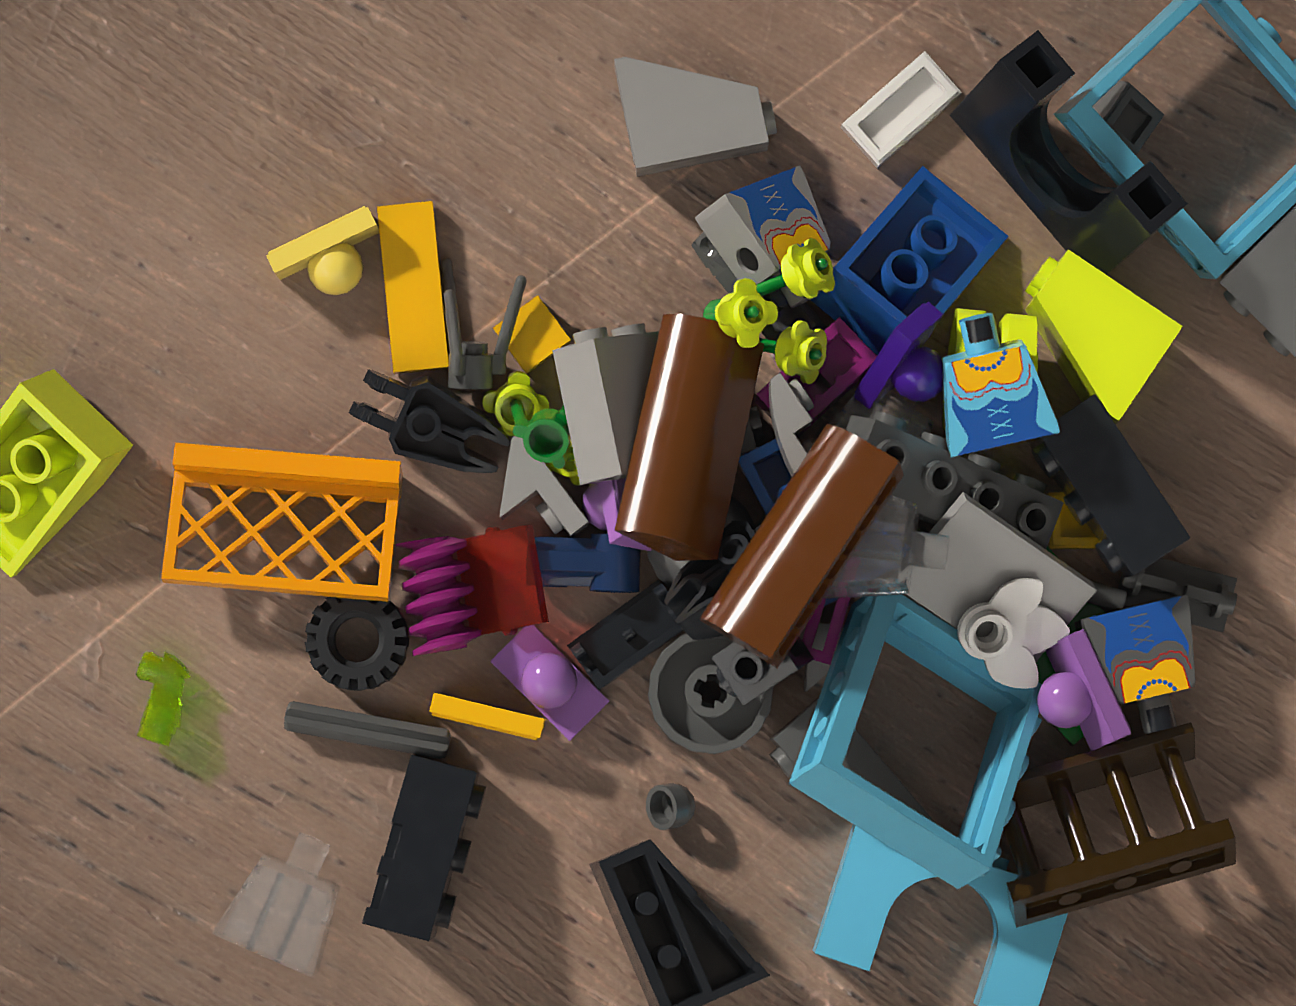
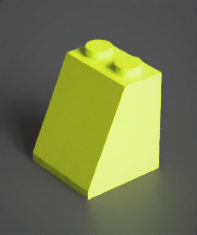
[1025,249,1183,423]

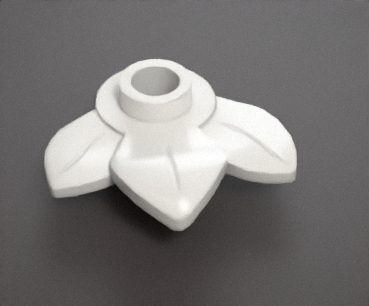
[957,578,1070,689]

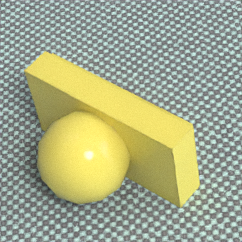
[266,206,379,295]

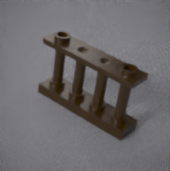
[973,722,1236,928]

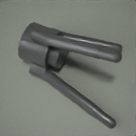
[441,258,527,389]

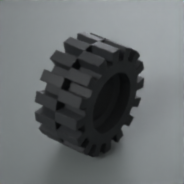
[305,597,409,691]

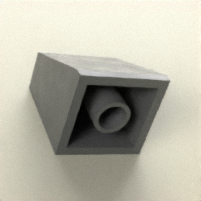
[1220,204,1296,357]

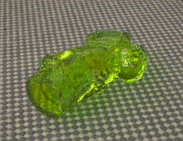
[136,651,191,747]

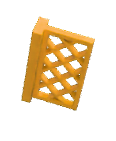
[161,443,403,602]

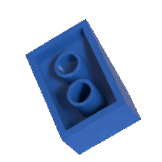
[810,166,1009,355]

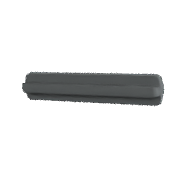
[284,701,451,759]

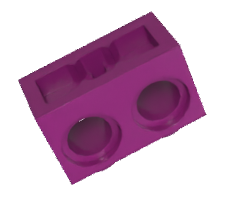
[755,317,877,439]

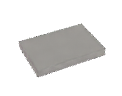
[891,492,1097,662]

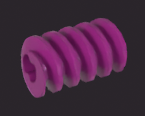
[395,536,482,656]

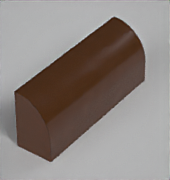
[614,314,764,561]
[699,424,904,669]

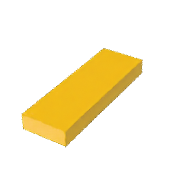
[377,201,449,374]

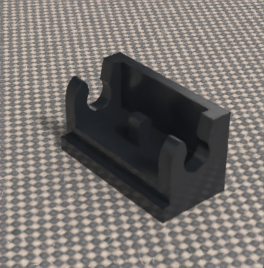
[567,580,684,691]

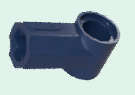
[529,534,641,593]

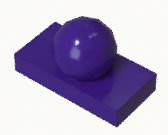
[854,301,944,409]

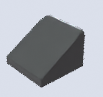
[1092,80,1165,155]

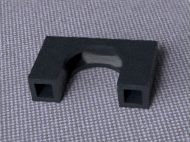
[950,30,1188,275]

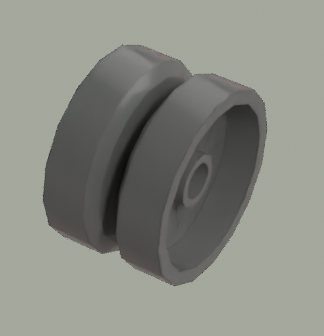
[648,634,773,754]

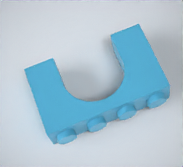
[812,824,1068,1006]

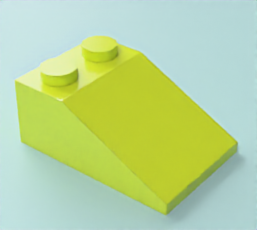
[0,369,133,578]

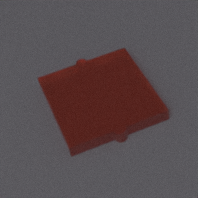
[457,524,549,636]

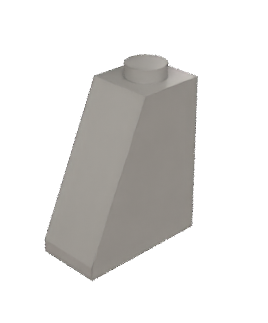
[614,57,777,177]

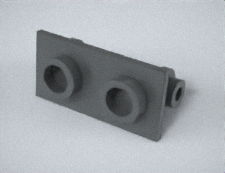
[1118,558,1237,633]

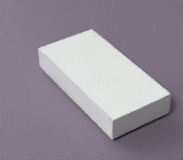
[841,51,962,169]

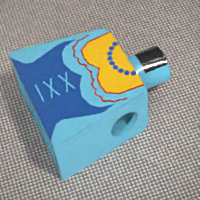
[942,313,1060,457]

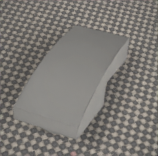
[769,373,814,477]

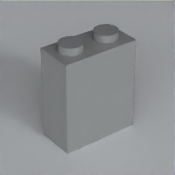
[552,323,659,485]

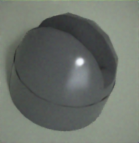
[646,783,696,830]

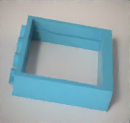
[1054,0,1296,279]
[789,582,1042,889]

